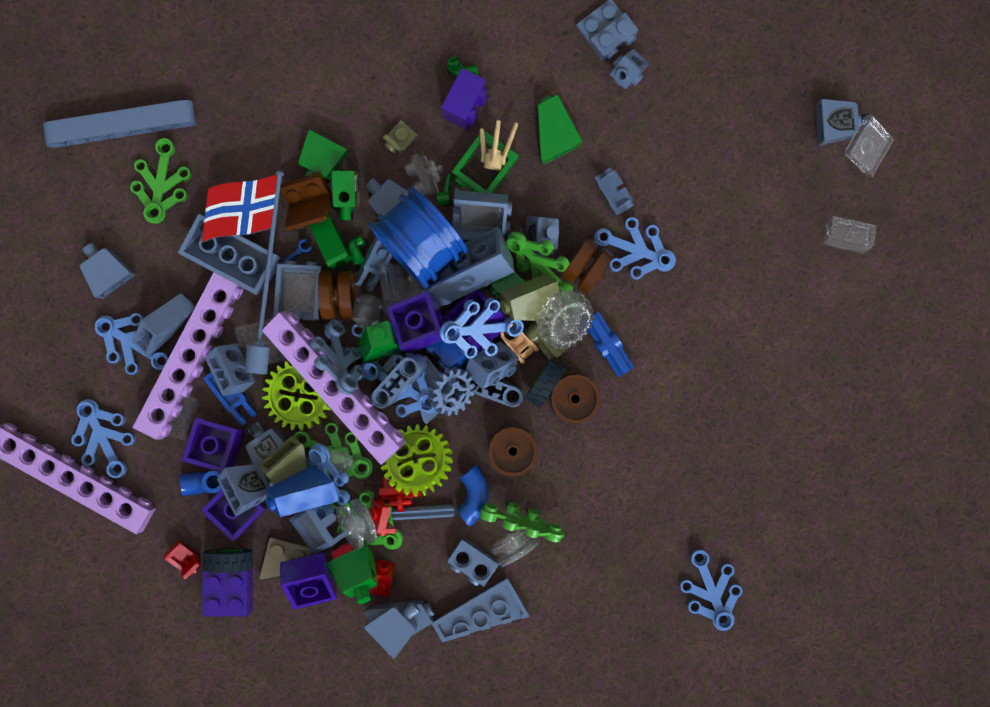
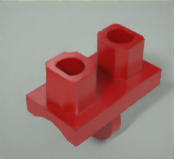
[379,475,421,512]

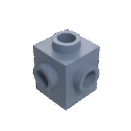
[610,49,649,89]

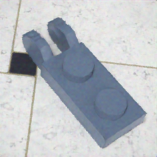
[354,236,392,292]

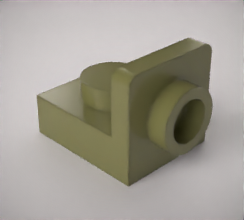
[383,120,418,155]

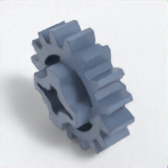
[428,366,475,416]

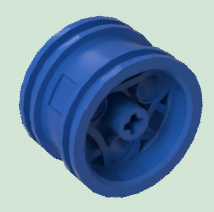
[368,186,468,289]

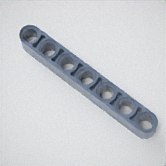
[43,100,196,148]

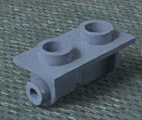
[594,167,634,215]

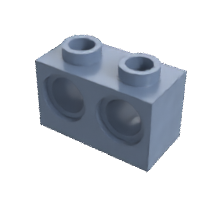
[465,341,519,389]
[205,343,255,396]
[447,537,499,587]

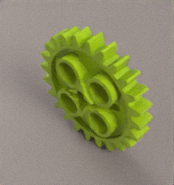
[262,361,332,431]
[381,424,453,497]

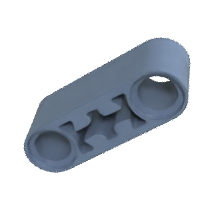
[372,354,427,408]
[471,379,523,407]

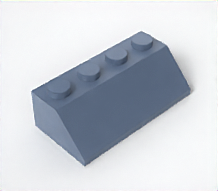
[178,214,283,295]
[423,226,514,307]

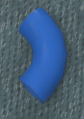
[456,465,489,527]
[180,471,222,496]

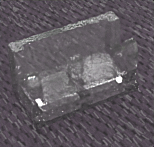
[822,216,877,254]

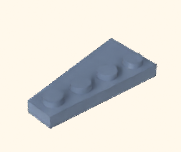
[432,577,530,643]

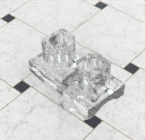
[405,154,443,195]

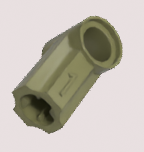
[523,321,566,360]

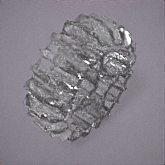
[536,290,595,350]

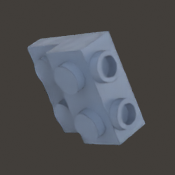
[576,0,638,61]

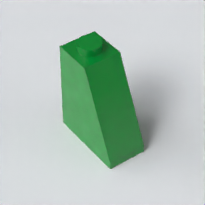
[537,95,582,166]
[309,213,353,270]
[358,321,404,364]

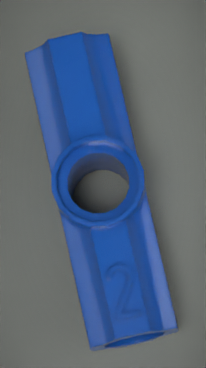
[583,311,634,377]

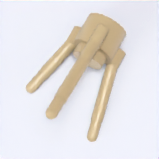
[480,120,518,170]

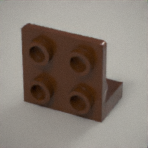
[280,172,332,231]

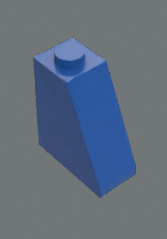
[265,465,339,517]

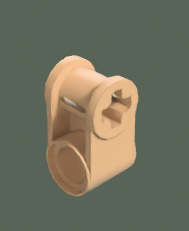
[500,324,539,364]

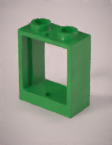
[452,131,519,194]

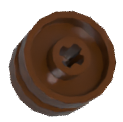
[561,237,614,295]
[318,270,357,320]
[550,374,600,424]
[488,426,538,477]

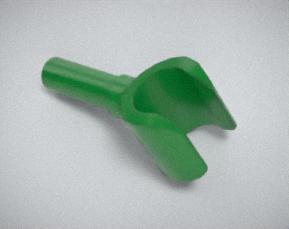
[437,174,452,205]

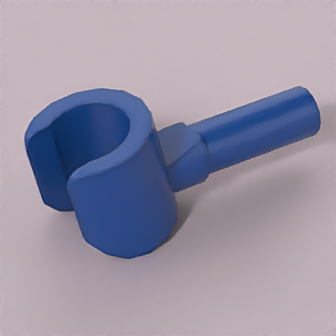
[284,239,312,261]

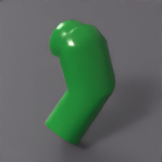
[447,57,478,78]
[347,235,365,265]

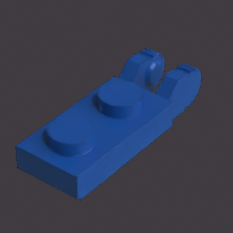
[203,372,258,425]

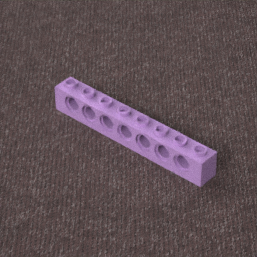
[132,273,244,440]
[262,310,407,465]
[0,422,156,534]

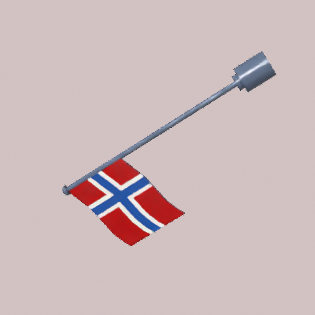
[202,170,284,374]

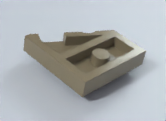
[259,536,312,580]

